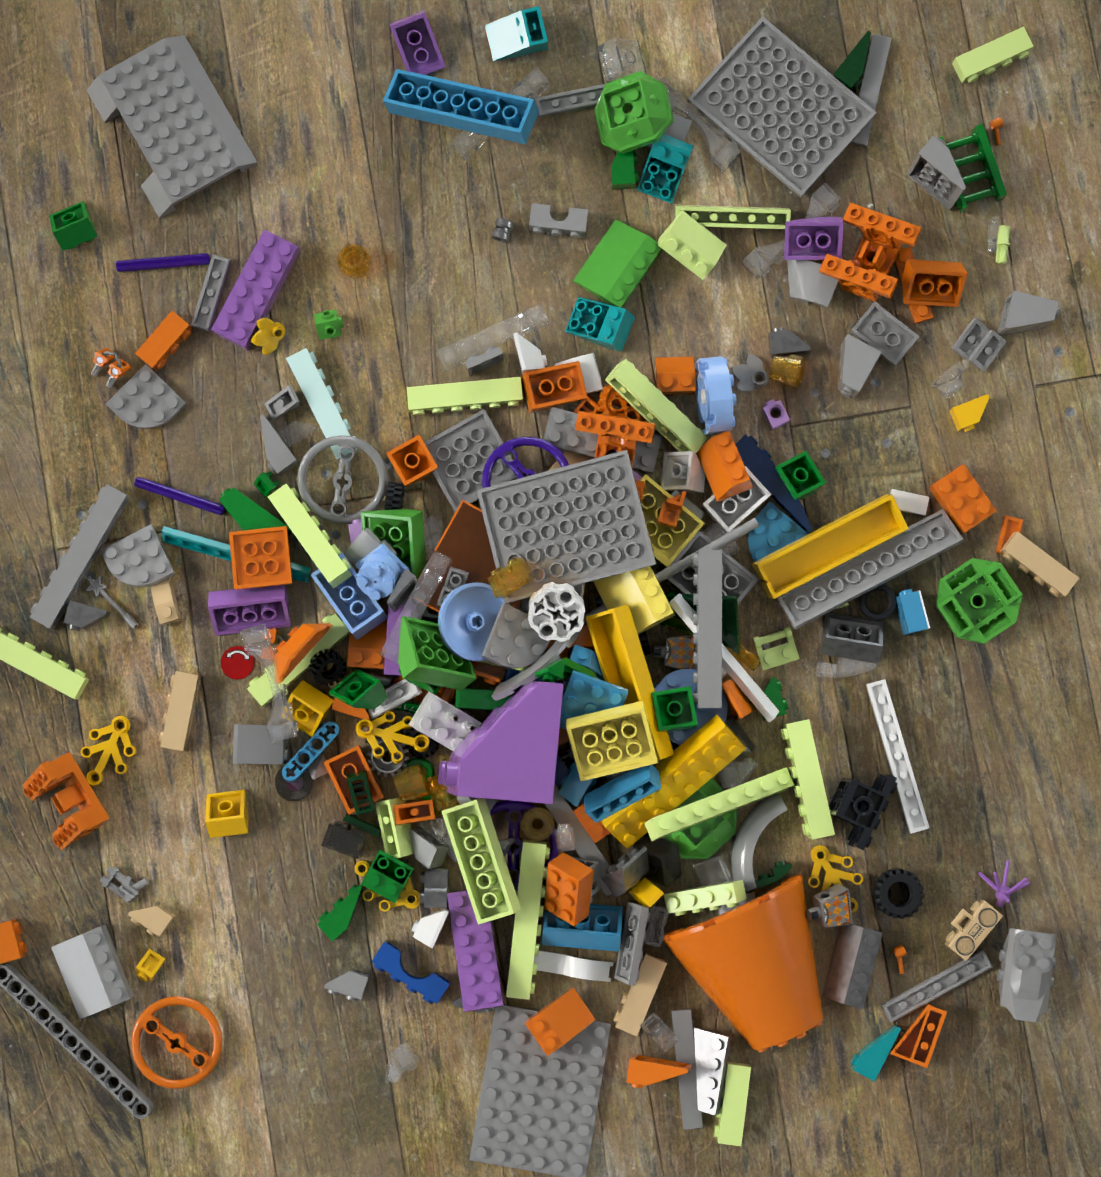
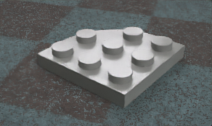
[106,364,187,428]
[100,524,175,588]
[481,603,552,668]

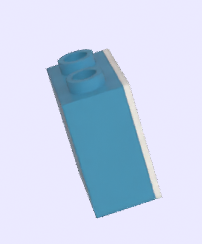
[896,589,930,635]

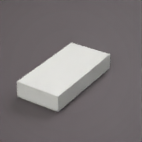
[890,489,929,516]

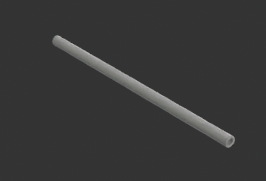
[571,518,759,625]

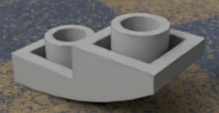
[437,566,469,606]

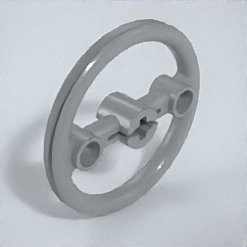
[298,435,387,524]

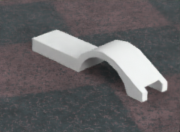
[534,950,614,982]

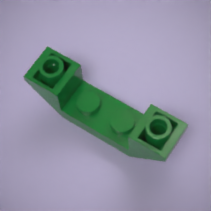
[535,657,598,683]

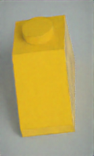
[949,394,990,433]
[629,878,664,907]

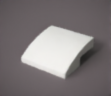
[555,353,604,395]

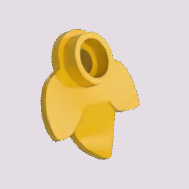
[250,318,285,355]

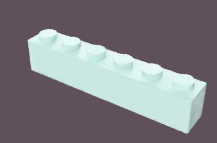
[286,348,359,462]

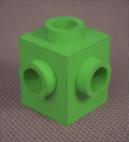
[314,310,344,340]

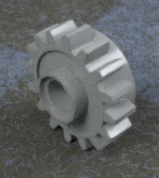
[367,738,410,778]

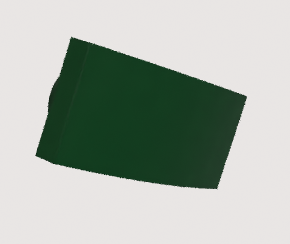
[755,860,792,889]

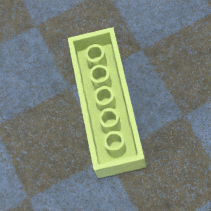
[780,719,835,840]
[442,798,521,925]

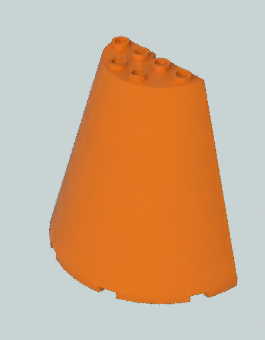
[660,873,824,1053]

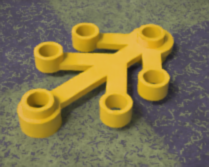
[356,711,429,764]
[80,716,136,786]
[808,845,863,913]
[355,860,420,912]

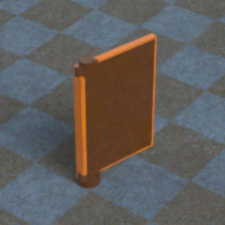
[410,500,501,612]

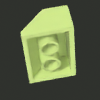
[658,210,727,280]

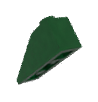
[833,31,871,90]

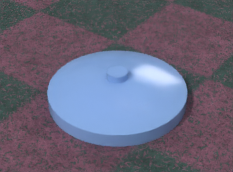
[438,582,510,661]

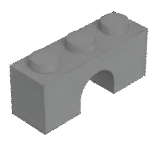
[529,203,588,238]

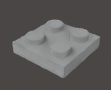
[465,346,504,376]

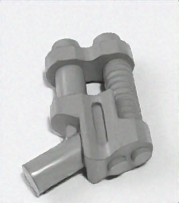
[100,866,149,903]

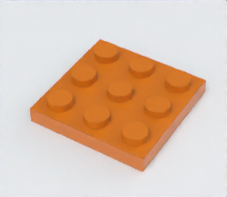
[229,526,293,590]

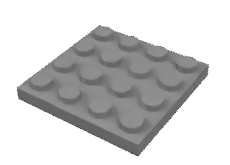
[424,409,519,512]

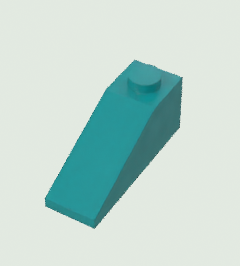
[850,1025,901,1082]

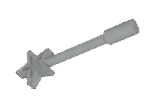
[86,575,138,629]

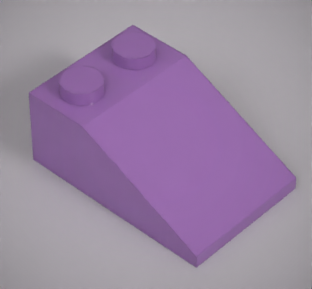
[389,10,446,75]
[784,217,843,260]

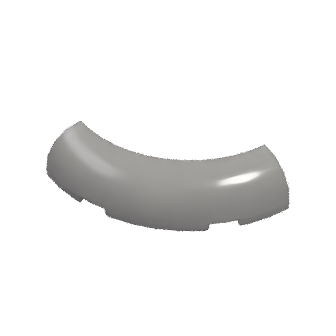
[731,793,788,892]

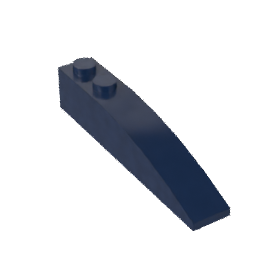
[735,434,813,534]

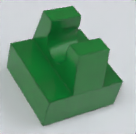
[253,471,280,498]

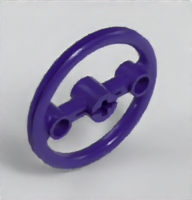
[482,437,569,488]
[490,800,559,891]

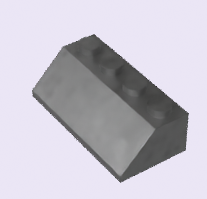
[822,924,883,1009]

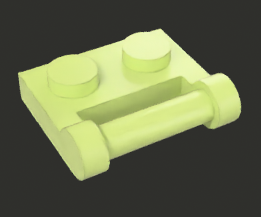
[753,626,800,671]

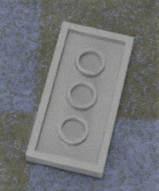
[614,901,650,986]

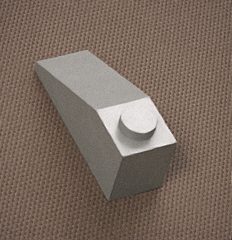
[260,414,299,476]

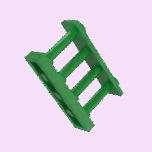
[939,124,1007,213]

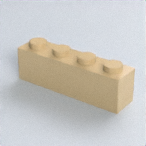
[1000,531,1079,598]
[159,671,202,751]
[613,953,667,1036]

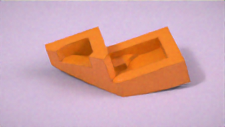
[657,491,687,529]

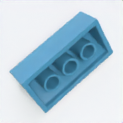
[542,904,623,952]

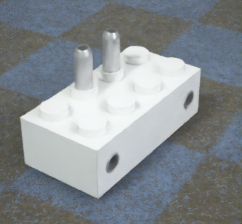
[408,691,482,751]

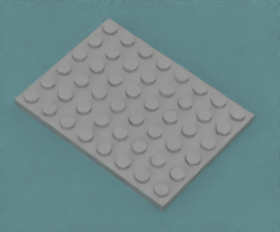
[687,16,877,198]
[477,450,657,603]
[469,1005,611,1177]

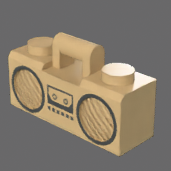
[945,899,1003,961]

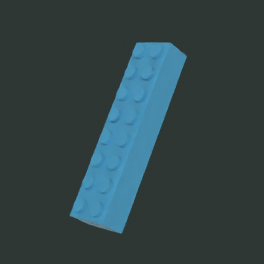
[383,69,539,145]

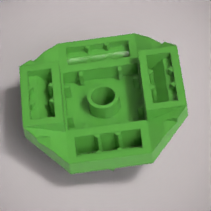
[595,71,674,154]
[935,558,1023,644]
[662,778,737,859]

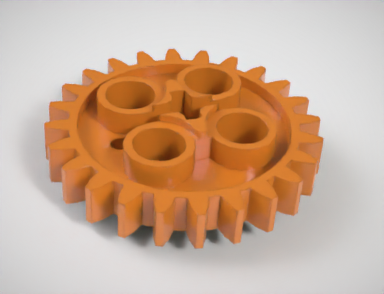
[598,384,649,423]

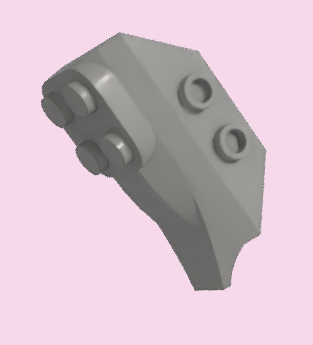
[997,928,1057,1023]

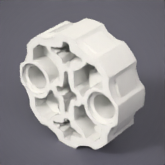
[528,582,585,642]

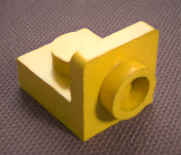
[135,948,165,983]

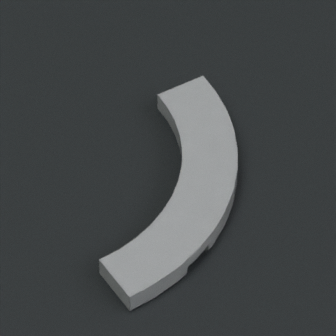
[492,631,581,701]

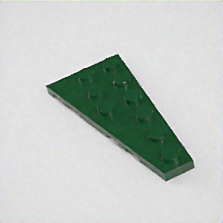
[659,593,741,654]

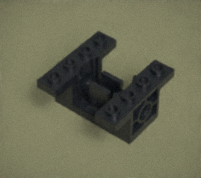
[829,774,898,850]

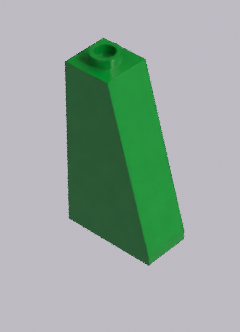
[219,487,292,535]
[455,689,511,710]

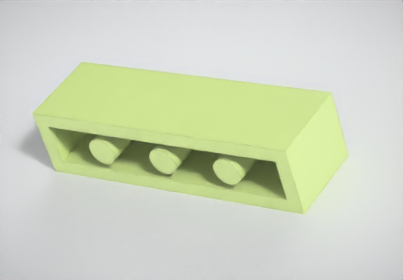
[952,27,1034,83]
[714,1062,751,1146]

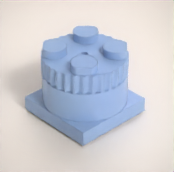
[355,543,410,600]

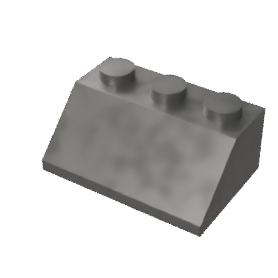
[821,612,883,663]

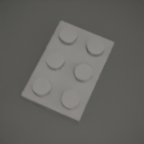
[850,302,919,367]

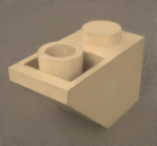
[128,905,176,937]

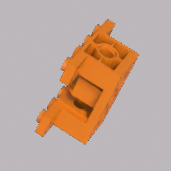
[819,202,922,302]
[575,411,655,501]
[23,752,109,851]

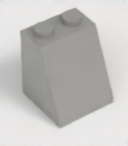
[997,291,1060,336]
[837,334,881,399]
[233,724,289,764]

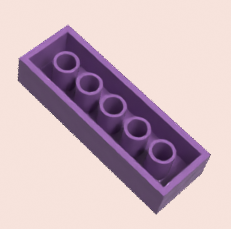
[211,229,301,351]
[447,890,504,1012]

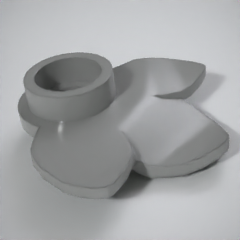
[732,354,769,392]

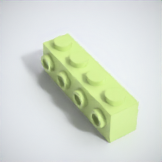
[664,880,747,916]

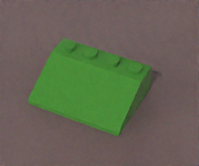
[573,219,663,308]
[361,509,426,584]
[398,616,477,690]

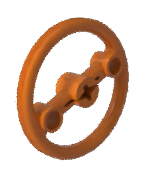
[131,996,222,1089]

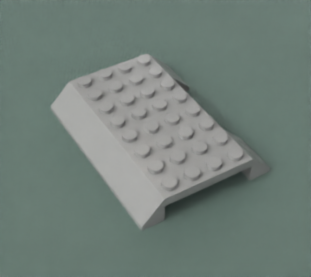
[87,35,258,218]

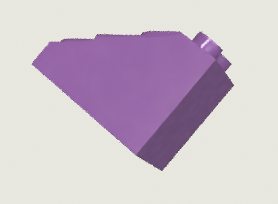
[438,682,563,804]

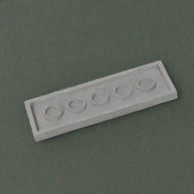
[543,407,662,474]

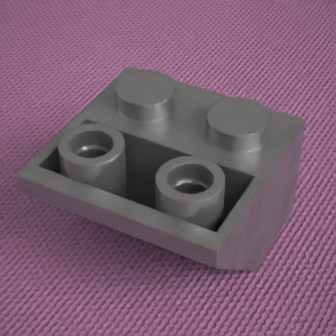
[602,846,649,897]

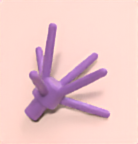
[978,861,1030,907]

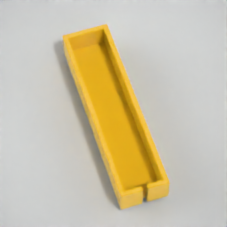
[752,494,909,599]
[585,604,674,760]
[601,714,747,849]

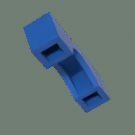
[371,940,451,1004]

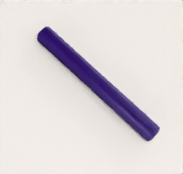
[116,253,210,272]
[134,477,225,516]

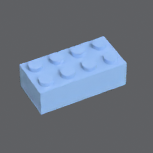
[311,553,388,640]

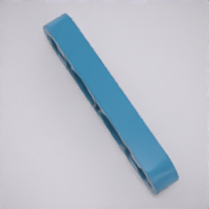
[282,721,340,782]

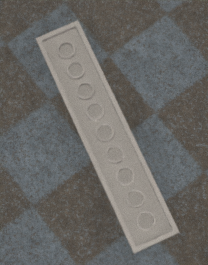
[776,509,963,630]

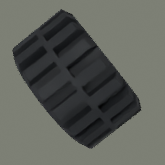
[872,868,925,919]

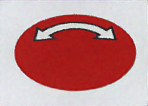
[221,646,254,680]

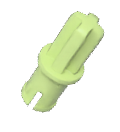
[995,225,1010,264]

